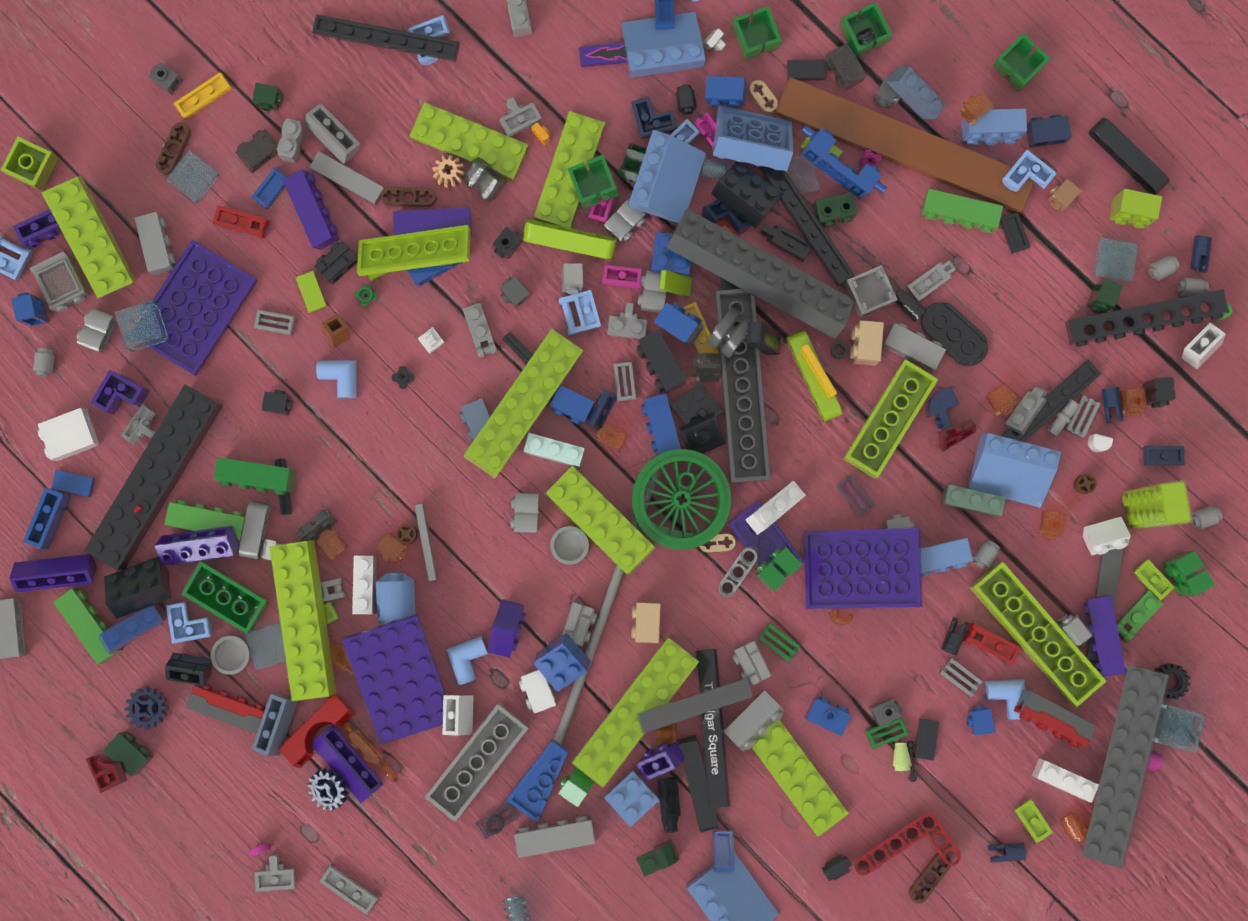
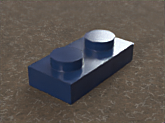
[587,390,617,431]
[1143,446,1185,466]

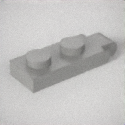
[906,260,956,302]
[1005,386,1047,435]

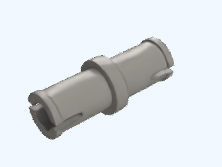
[1047,399,1080,437]

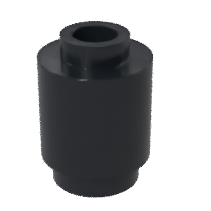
[676,85,697,115]
[821,854,852,882]

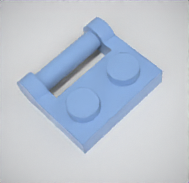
[0,235,33,281]
[558,290,601,336]

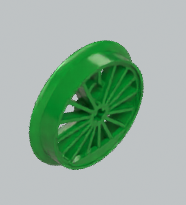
[632,449,731,550]

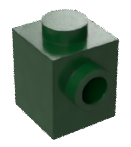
[252,83,283,112]

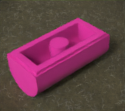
[588,186,618,224]
[602,264,642,289]

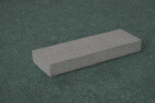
[319,864,379,915]

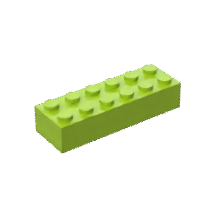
[42,175,136,298]
[842,359,938,479]
[546,466,656,576]
[1122,481,1191,529]

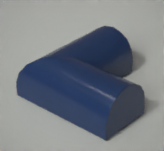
[631,97,677,139]
[701,200,751,235]

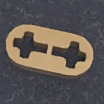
[749,80,778,114]
[699,534,736,553]

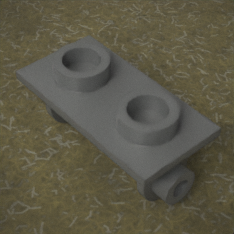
[297,509,337,542]

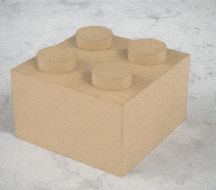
[850,320,884,366]
[631,602,660,643]

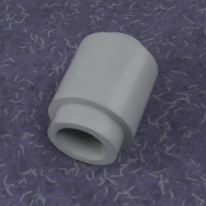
[1148,255,1179,281]
[1177,277,1209,297]
[33,348,55,377]
[1191,506,1222,530]
[973,540,1000,569]

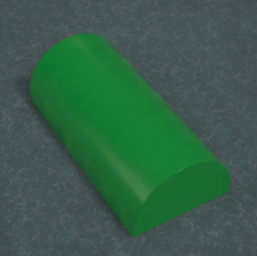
[181,560,269,634]

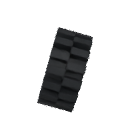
[1154,663,1191,699]

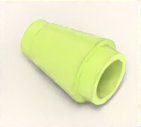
[892,743,912,771]

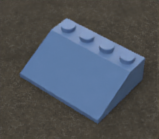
[621,12,705,78]
[713,105,793,171]
[629,130,706,223]
[967,433,1061,508]
[686,851,779,921]

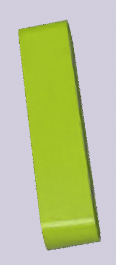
[522,220,617,259]
[786,330,842,422]

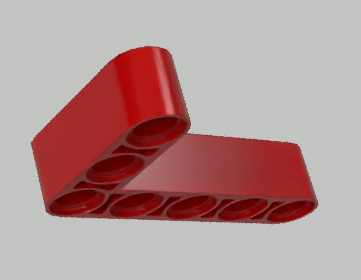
[855,814,961,876]

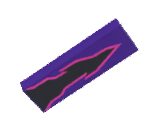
[579,42,627,67]

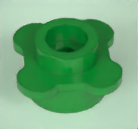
[355,284,378,307]

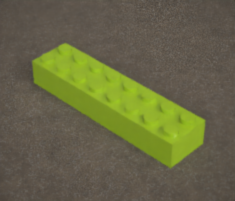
[463,329,583,479]
[270,540,336,701]
[969,562,1106,707]
[571,638,699,787]

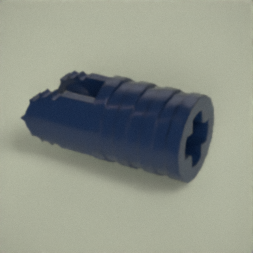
[1190,236,1212,273]
[1102,387,1124,424]
[988,842,1026,863]

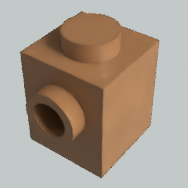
[1048,178,1081,212]

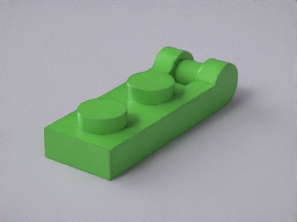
[1116,590,1163,643]

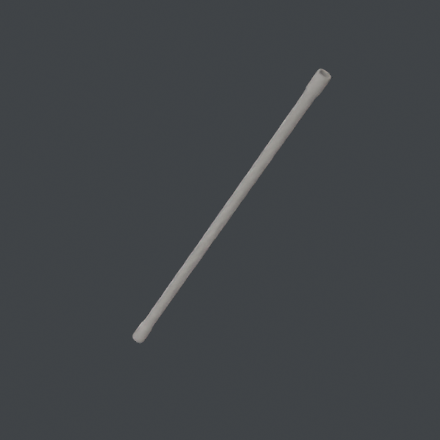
[554,471,661,745]

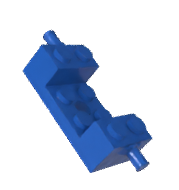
[800,124,888,200]

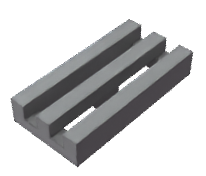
[254,309,296,336]
[613,361,637,402]
[1065,395,1101,438]
[939,658,983,697]

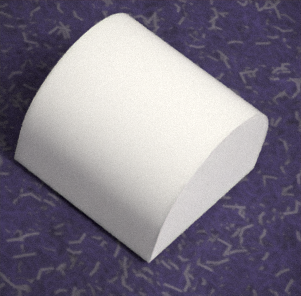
[1088,433,1113,452]

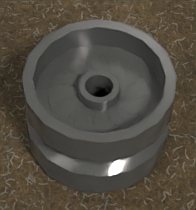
[707,308,752,358]

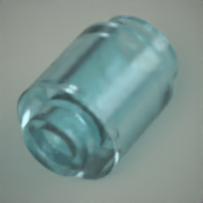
[700,157,727,179]

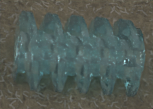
[501,894,530,921]

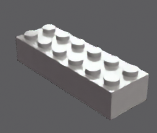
[424,702,530,822]

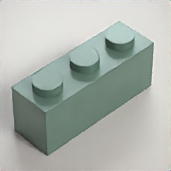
[941,485,1006,517]

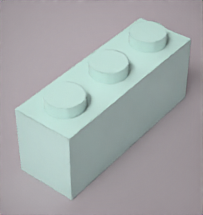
[524,433,585,468]

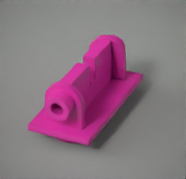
[694,112,716,149]

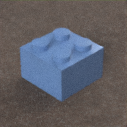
[604,769,659,827]

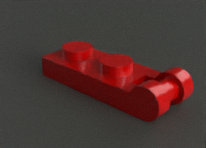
[213,205,270,239]
[963,623,1021,665]

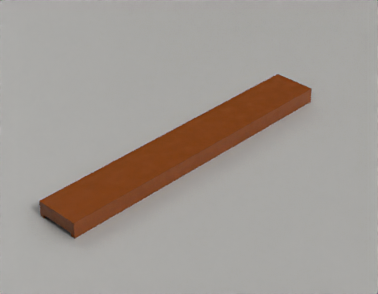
[775,77,1034,214]

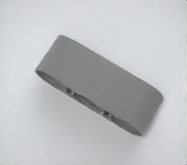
[239,502,270,560]
[719,546,760,597]

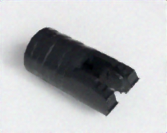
[895,289,926,322]
[941,617,970,656]

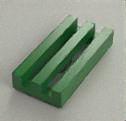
[758,623,801,662]
[865,717,909,749]

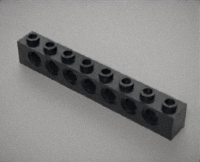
[1065,289,1228,347]

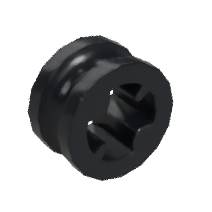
[856,27,876,45]
[830,341,848,359]
[486,815,504,834]

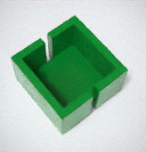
[839,2,893,58]
[732,6,782,60]
[992,33,1051,92]
[568,155,619,209]
[755,547,802,592]
[1163,551,1215,596]

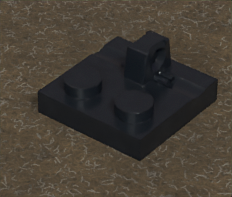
[670,382,724,424]
[678,412,726,454]

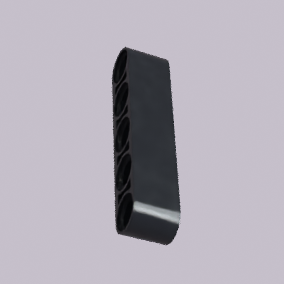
[1088,117,1170,195]
[748,322,781,355]
[677,735,719,833]

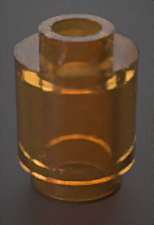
[1061,811,1088,843]

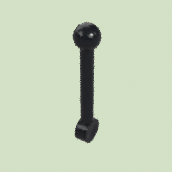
[907,741,917,782]

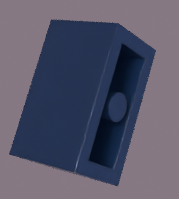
[1027,114,1071,148]

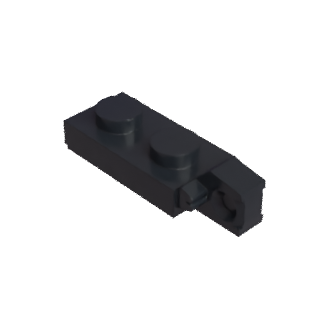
[760,223,811,262]
[658,777,681,833]

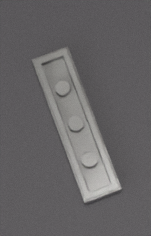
[309,151,385,205]
[415,504,438,581]

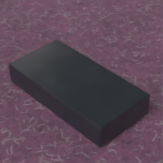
[787,59,826,81]
[1000,212,1030,254]
[914,718,939,761]

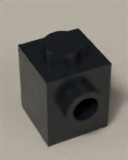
[492,227,522,260]
[262,390,293,416]

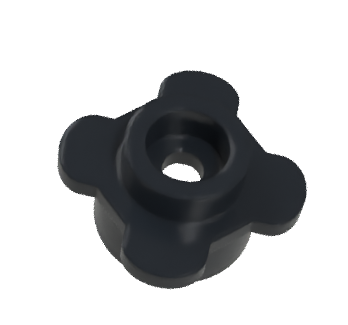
[391,366,414,389]

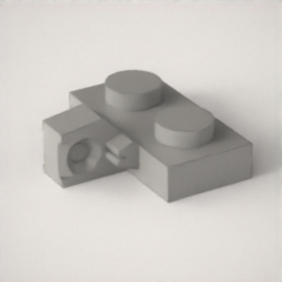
[499,97,542,137]
[607,303,647,339]
[121,404,156,445]
[254,853,296,892]

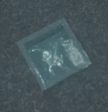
[115,300,169,352]
[1155,704,1205,753]

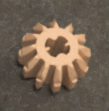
[432,155,465,188]

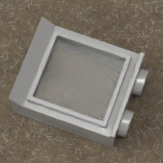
[29,251,90,313]

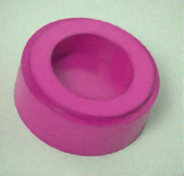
[249,842,270,858]

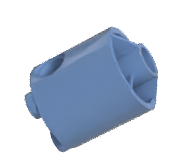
[376,573,416,625]

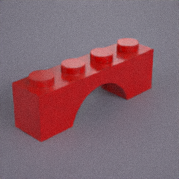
[279,694,356,768]

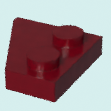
[939,419,976,452]
[86,756,127,793]

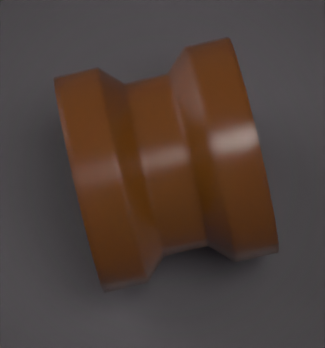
[1073,474,1097,494]
[397,525,418,544]

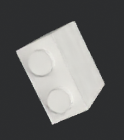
[38,408,100,461]

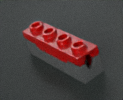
[186,684,266,734]
[1013,690,1096,748]

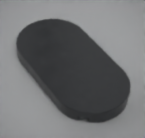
[921,302,988,366]

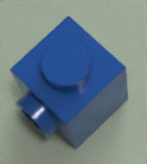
[966,705,995,735]

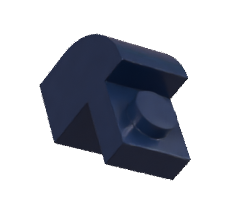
[926,386,959,430]

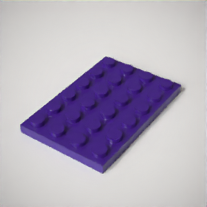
[130,239,258,376]
[804,528,923,609]
[342,614,446,745]

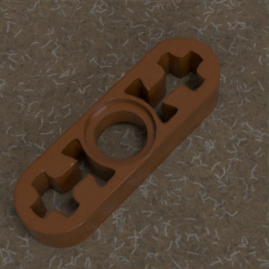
[156,122,191,175]
[380,187,436,207]
[909,853,951,904]

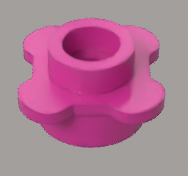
[859,149,882,168]

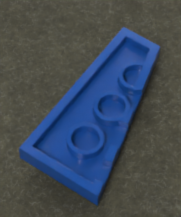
[506,739,568,823]

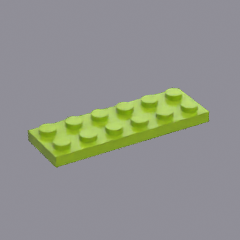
[410,102,529,180]
[534,111,605,228]
[357,225,470,276]
[752,720,849,837]

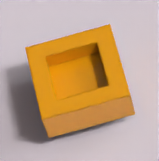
[531,123,550,146]

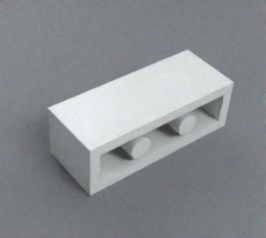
[745,480,806,535]
[352,556,377,614]
[1032,758,1099,803]

